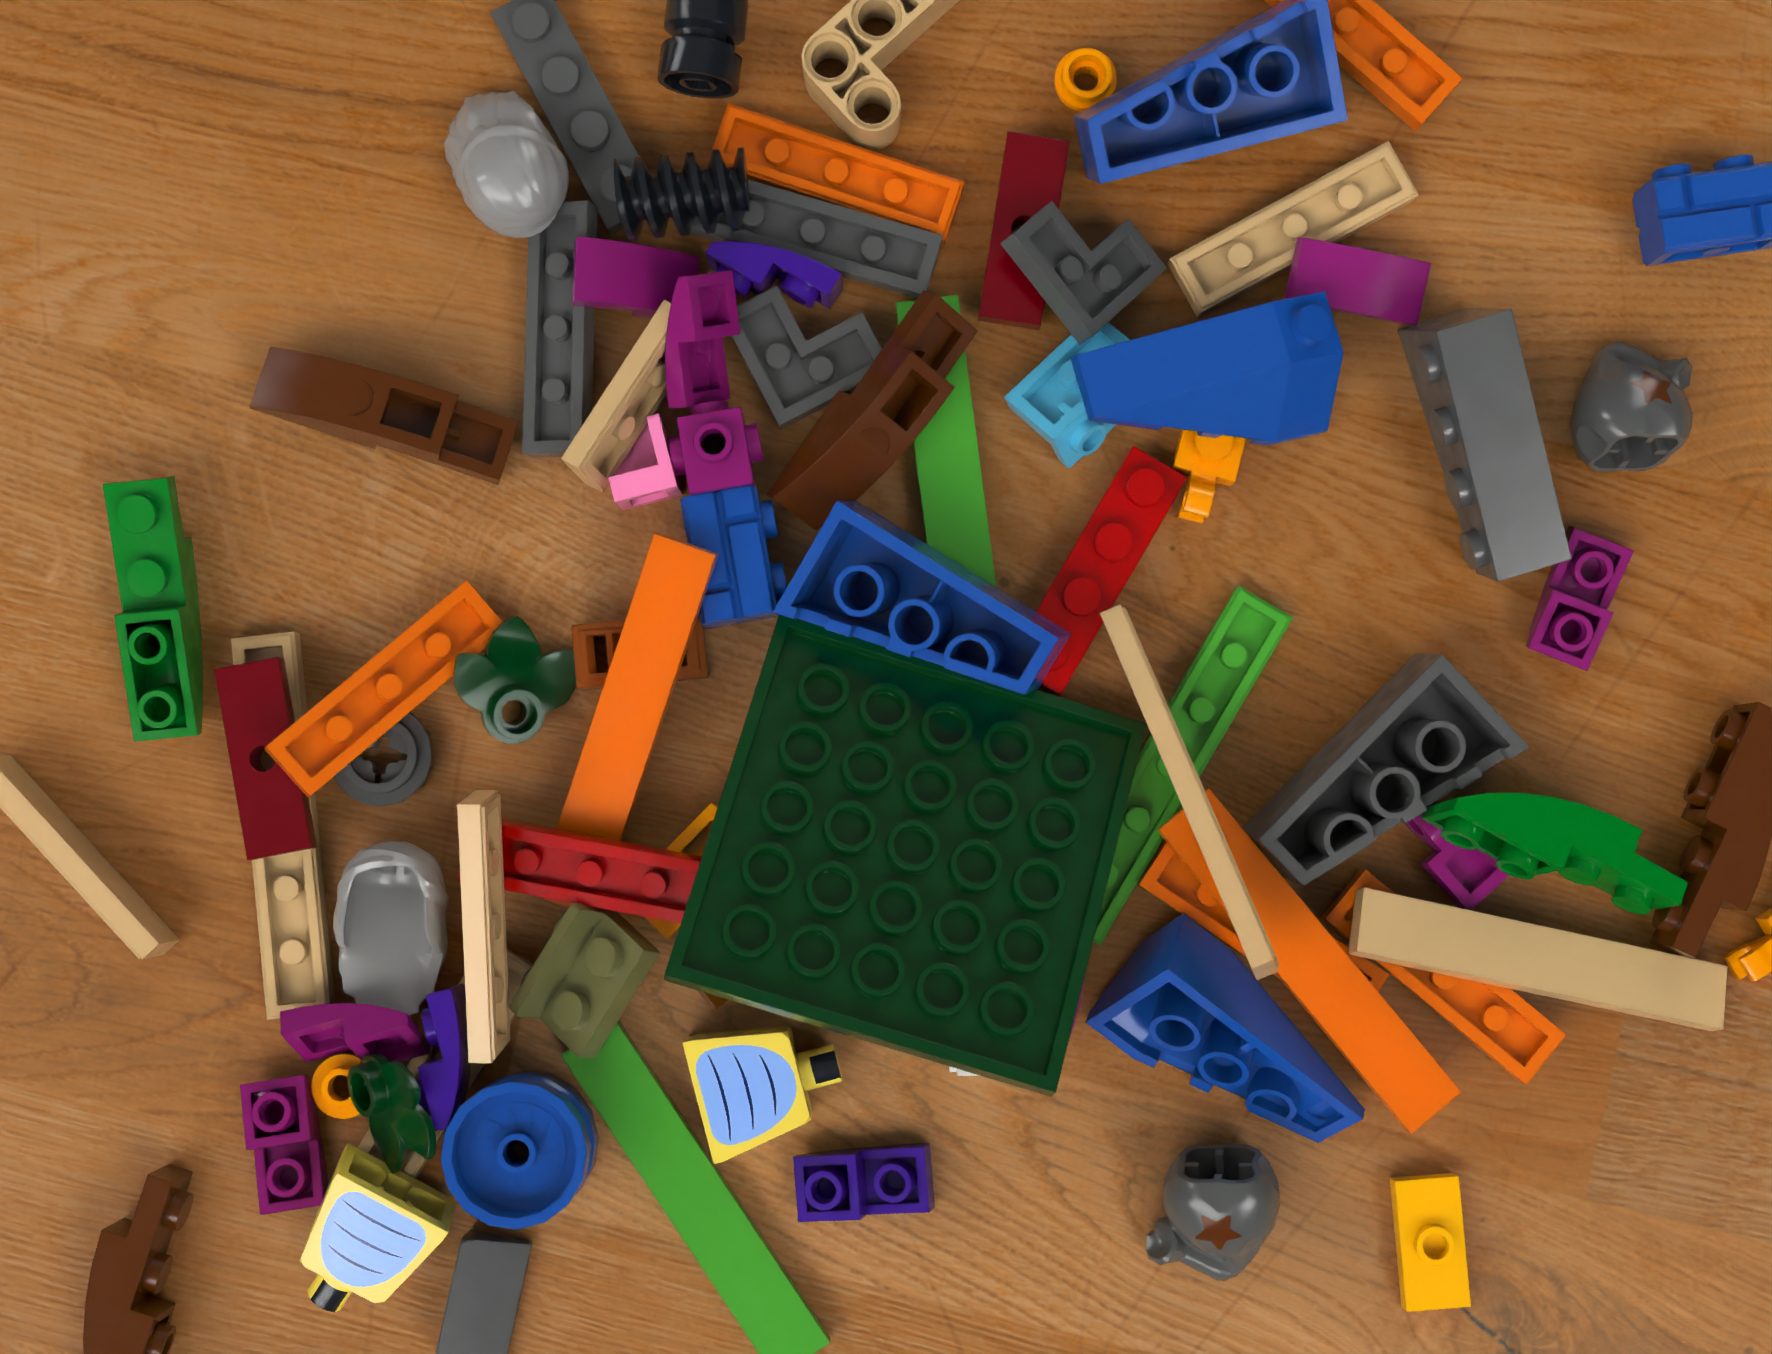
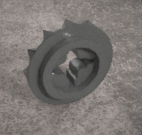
[334,712,434,806]

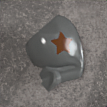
[1570,341,1693,472]
[1146,1143,1280,1281]

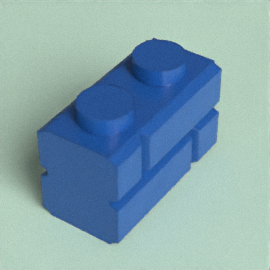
[1632,155,1772,266]
[680,486,787,629]

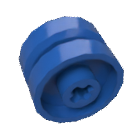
[441,1071,599,1230]

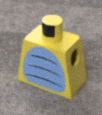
[682,1026,843,1164]
[300,1143,456,1312]

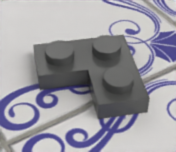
[1000,201,1167,345]
[731,286,882,430]

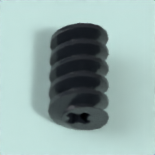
[614,147,750,240]

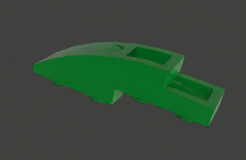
[103,476,203,742]
[1421,793,1688,915]

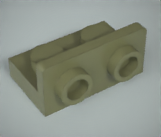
[509,903,661,1059]

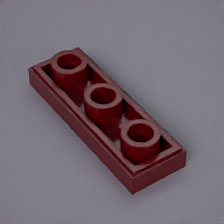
[977,131,1070,330]
[214,657,317,860]

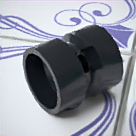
[657,0,749,99]

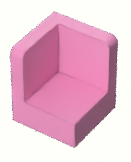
[608,413,683,511]

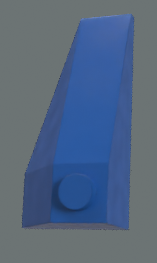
[1071,291,1344,446]
[1086,913,1365,1143]

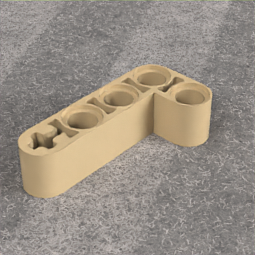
[801,0,960,151]

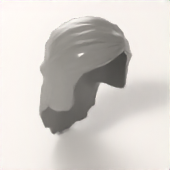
[444,90,569,238]
[333,841,450,1016]

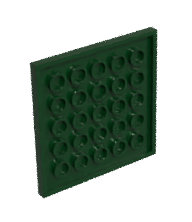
[664,615,1146,1097]

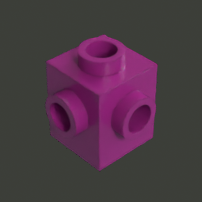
[669,401,764,496]

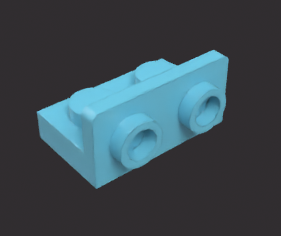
[1004,322,1130,468]

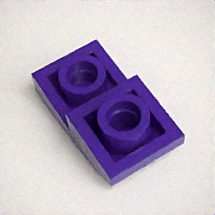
[705,241,843,309]
[416,983,471,1131]
[793,1143,935,1222]

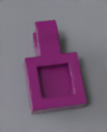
[1405,802,1509,910]

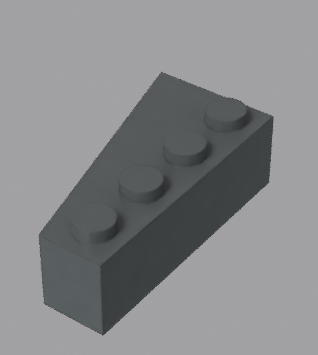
[1397,308,1572,582]
[1242,653,1530,886]

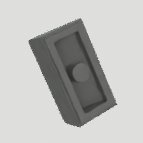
[436,1229,532,1354]

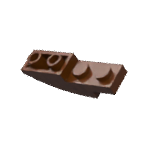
[767,290,978,531]
[250,347,519,485]
[1650,702,1772,958]
[83,1164,194,1354]

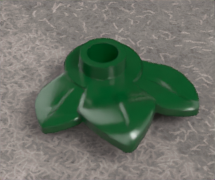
[453,616,576,744]
[347,1052,436,1174]

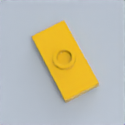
[1390,1173,1471,1312]

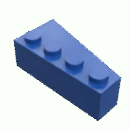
[1074,0,1348,184]
[773,501,1071,695]

